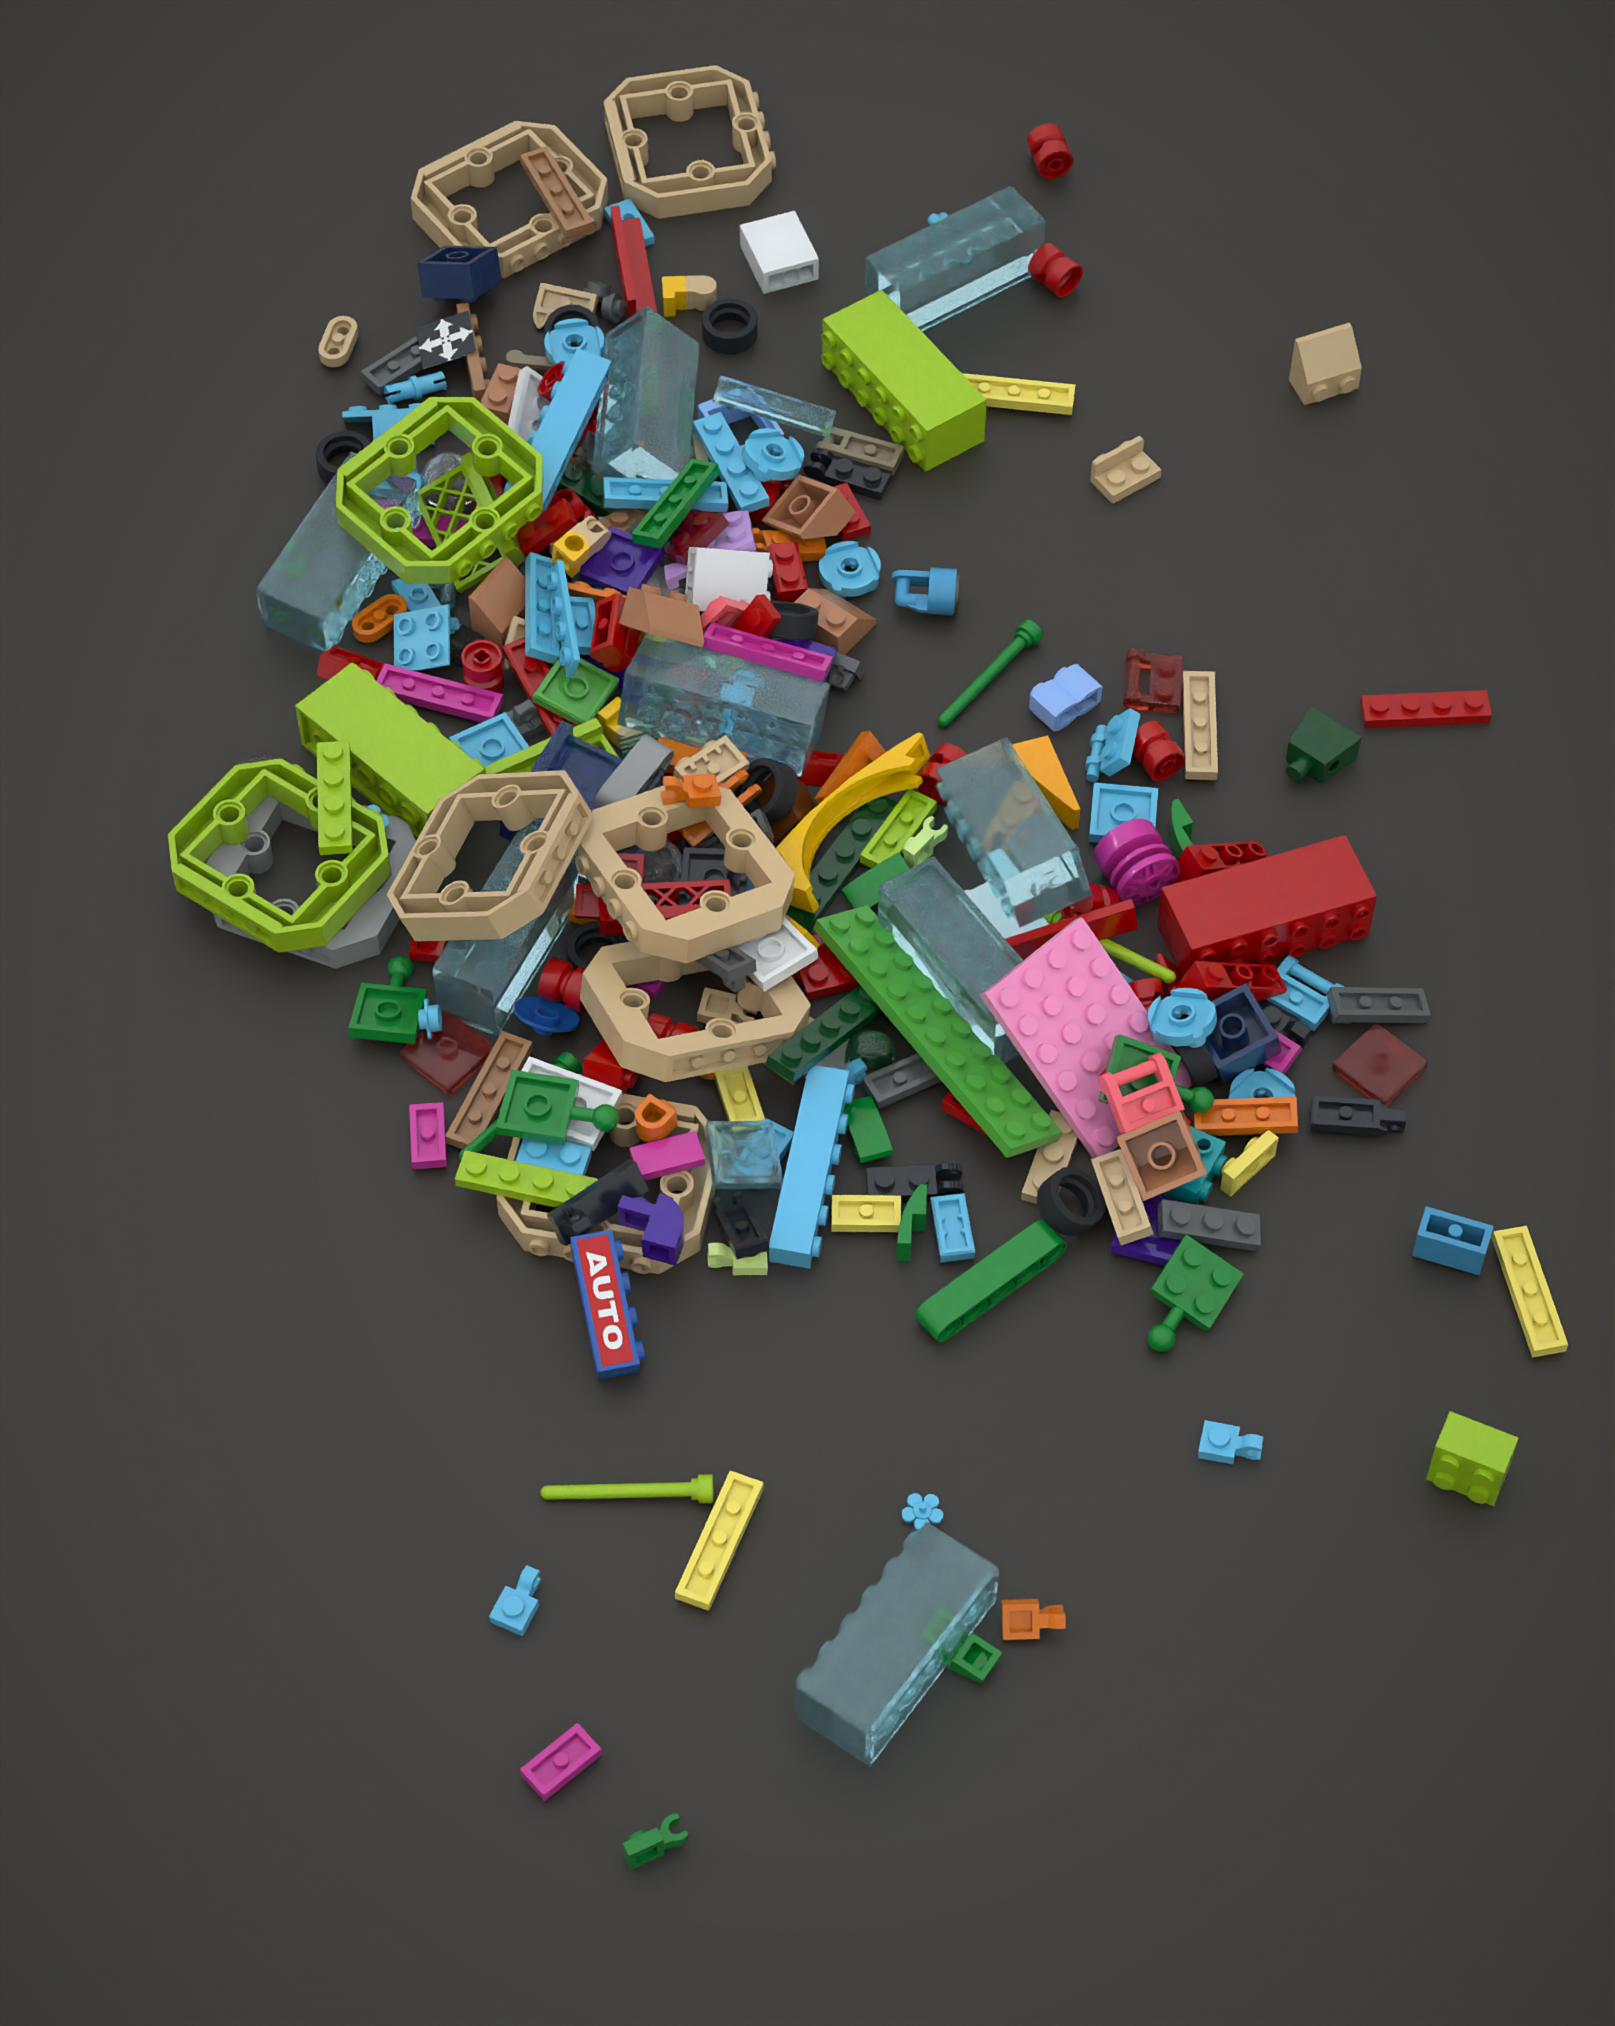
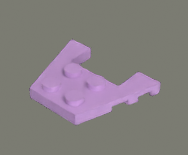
[663,510,757,590]

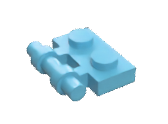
[1085,708,1140,782]

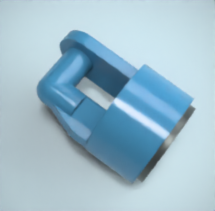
[892,567,960,616]

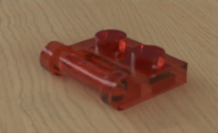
[1123,648,1183,713]

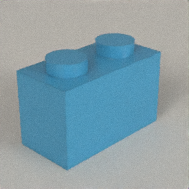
[1412,1206,1494,1276]

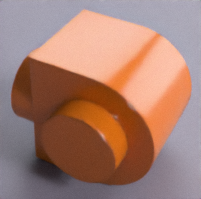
[635,1093,677,1143]

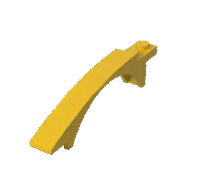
[754,733,930,914]

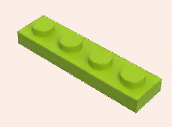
[317,740,353,855]
[455,1150,598,1208]

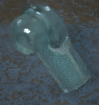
[428,583,457,610]

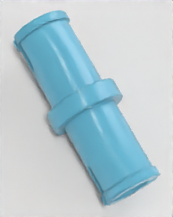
[384,371,447,405]

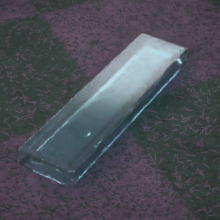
[712,376,836,438]

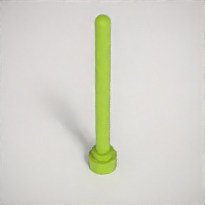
[1041,903,1176,984]
[540,1474,714,1504]

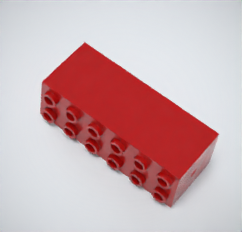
[1157,835,1377,978]

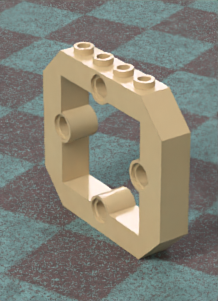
[604,65,776,219]
[411,121,608,278]
[387,770,594,941]
[575,779,795,964]
[580,941,811,1082]
[496,1094,723,1274]

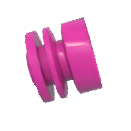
[1093,819,1180,906]

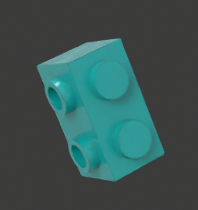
[1158,1126,1228,1205]

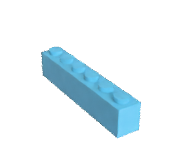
[504,348,611,515]
[769,1065,855,1269]

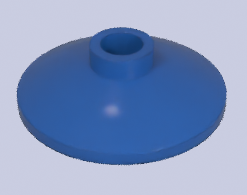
[514,997,580,1035]

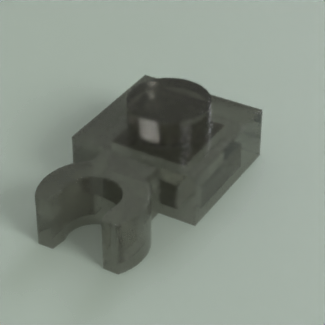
[573,430,614,479]

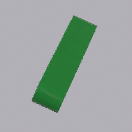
[915,1220,1067,1343]

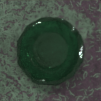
[844,1029,897,1069]

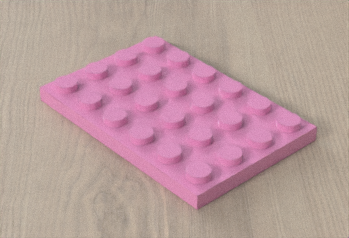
[979,917,1192,1158]

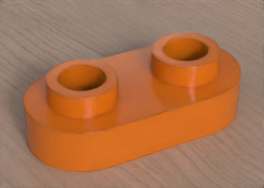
[352,594,408,643]

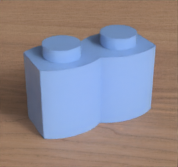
[1029,664,1103,732]

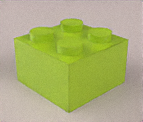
[1426,1411,1519,1506]

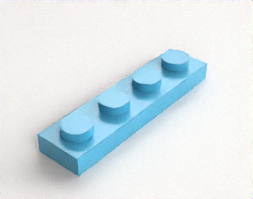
[693,412,769,513]
[603,477,728,512]
[525,552,560,664]

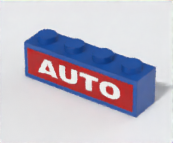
[570,1229,645,1380]

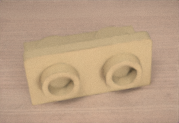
[1090,436,1162,504]
[673,735,750,785]

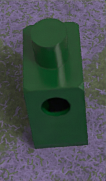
[1286,707,1362,782]

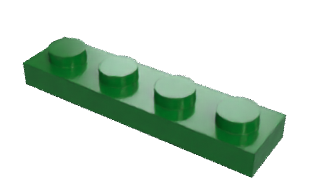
[631,458,720,549]

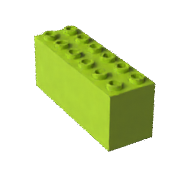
[821,290,987,472]
[295,662,486,840]

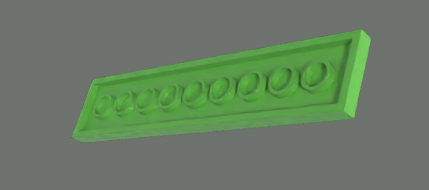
[813,905,1062,1158]

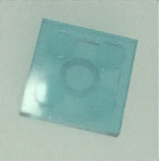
[704,1121,783,1189]

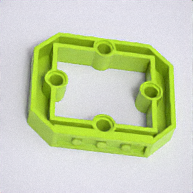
[336,397,544,584]
[168,758,392,953]

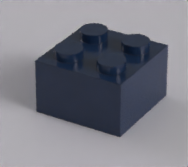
[417,245,502,303]
[1187,983,1282,1084]

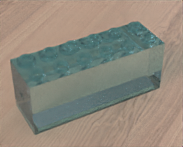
[865,186,1046,331]
[592,306,699,480]
[256,451,422,652]
[617,633,831,777]
[936,737,1092,928]
[432,822,587,1037]
[878,856,1023,1063]
[795,1522,999,1767]

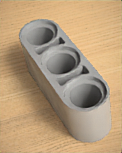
[594,734,674,808]

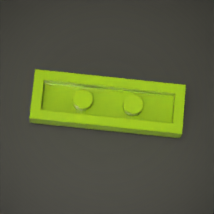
[860,789,937,868]

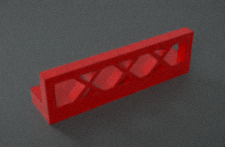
[611,205,657,322]
[598,879,731,936]

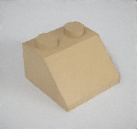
[1289,323,1362,405]

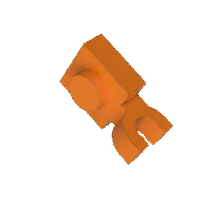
[660,773,722,808]
[1001,1599,1066,1640]

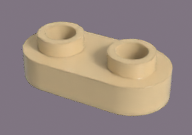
[318,316,358,367]

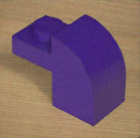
[618,1193,684,1266]

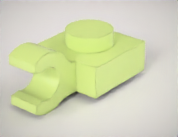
[902,816,948,874]
[707,1243,768,1275]

